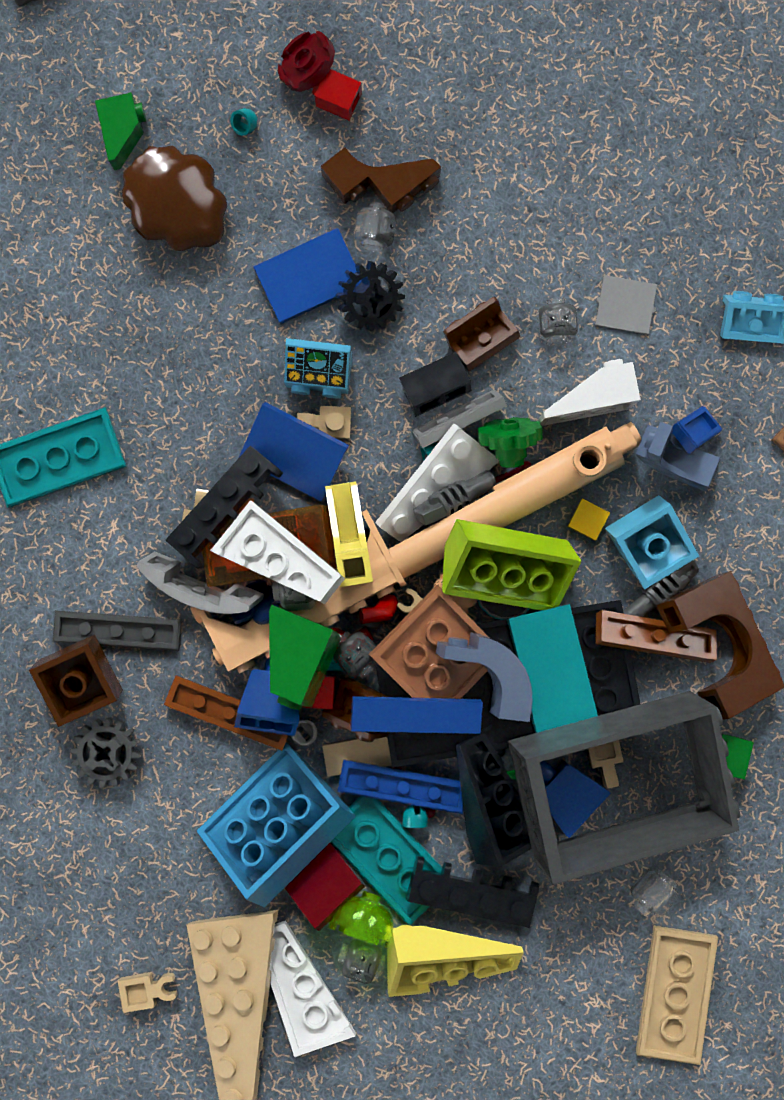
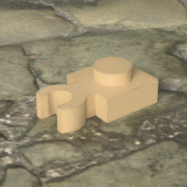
[118,972,178,1013]

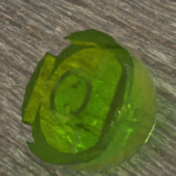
[327,891,394,948]

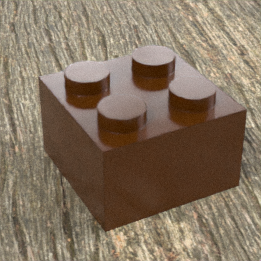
[29,635,123,727]

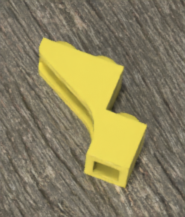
[325,481,373,587]

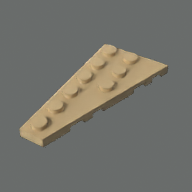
[186,910,278,1100]

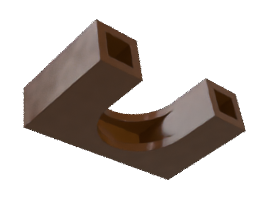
[657,571,784,720]

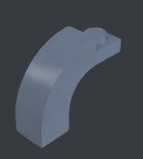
[636,422,720,492]
[436,632,533,722]

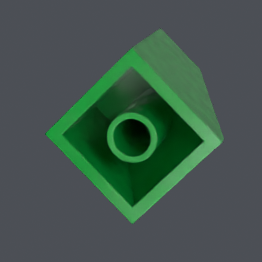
[269,605,342,711]

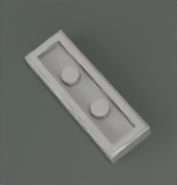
[412,390,507,448]

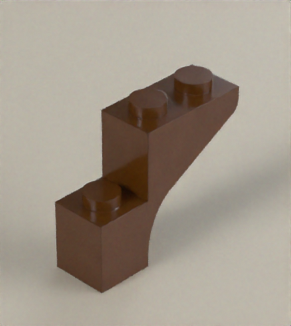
[320,147,441,213]

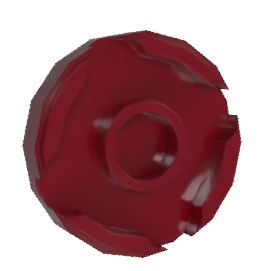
[278,31,335,92]

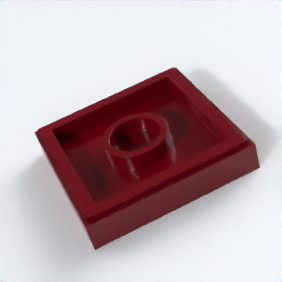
[285,842,366,931]

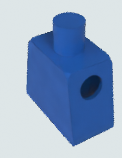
[234,658,299,736]
[540,761,611,838]

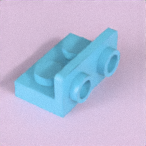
[720,291,784,344]

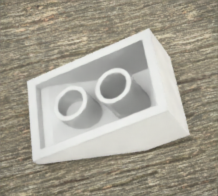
[537,359,641,426]

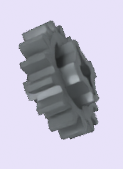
[70,717,142,788]

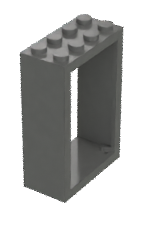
[508,691,740,885]

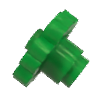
[478,417,543,468]

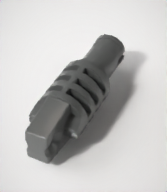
[413,470,497,525]
[623,560,699,617]

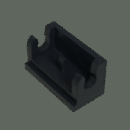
[399,352,472,417]

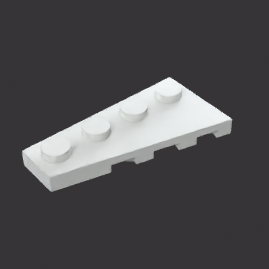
[375,424,499,542]
[210,500,345,604]
[270,920,356,1057]

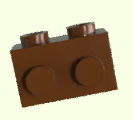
[443,297,520,372]
[321,677,389,742]

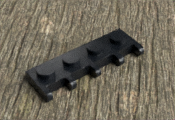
[165,445,283,569]
[406,856,539,928]

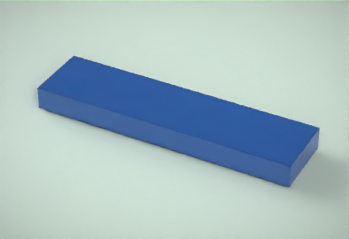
[350,696,483,734]
[337,759,464,814]

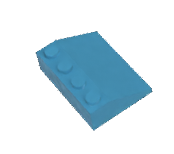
[197,742,356,908]

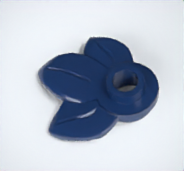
[232,580,281,625]

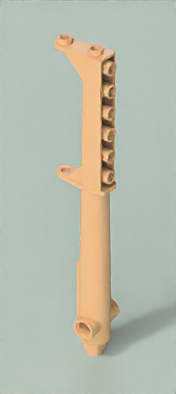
[190,422,642,674]

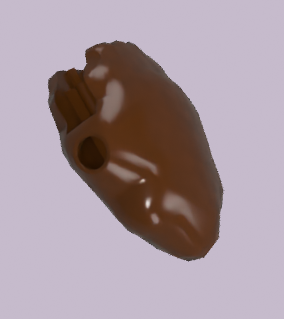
[122,146,227,251]

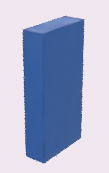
[672,406,722,454]

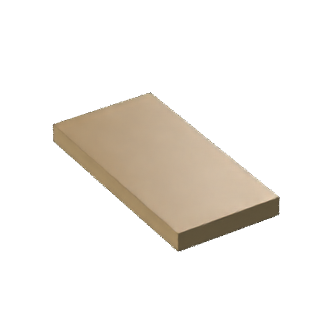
[636,925,718,1065]

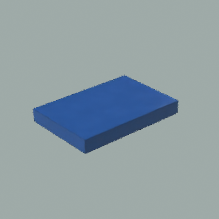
[253,228,361,324]
[239,402,349,501]

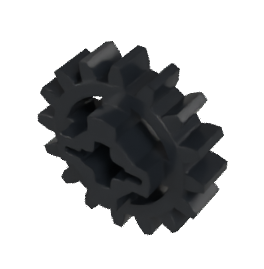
[336,261,405,331]

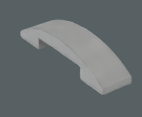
[137,551,264,614]

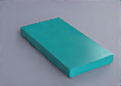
[0,407,127,508]
[507,604,598,733]
[331,796,442,925]

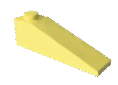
[387,925,524,997]

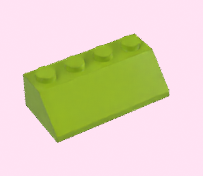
[442,519,582,611]

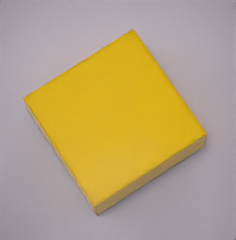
[567,498,610,541]

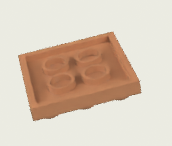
[369,585,489,699]

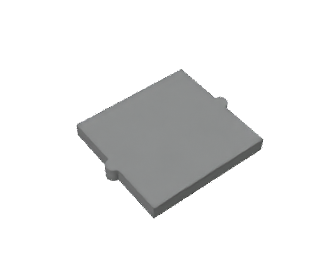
[595,275,657,335]

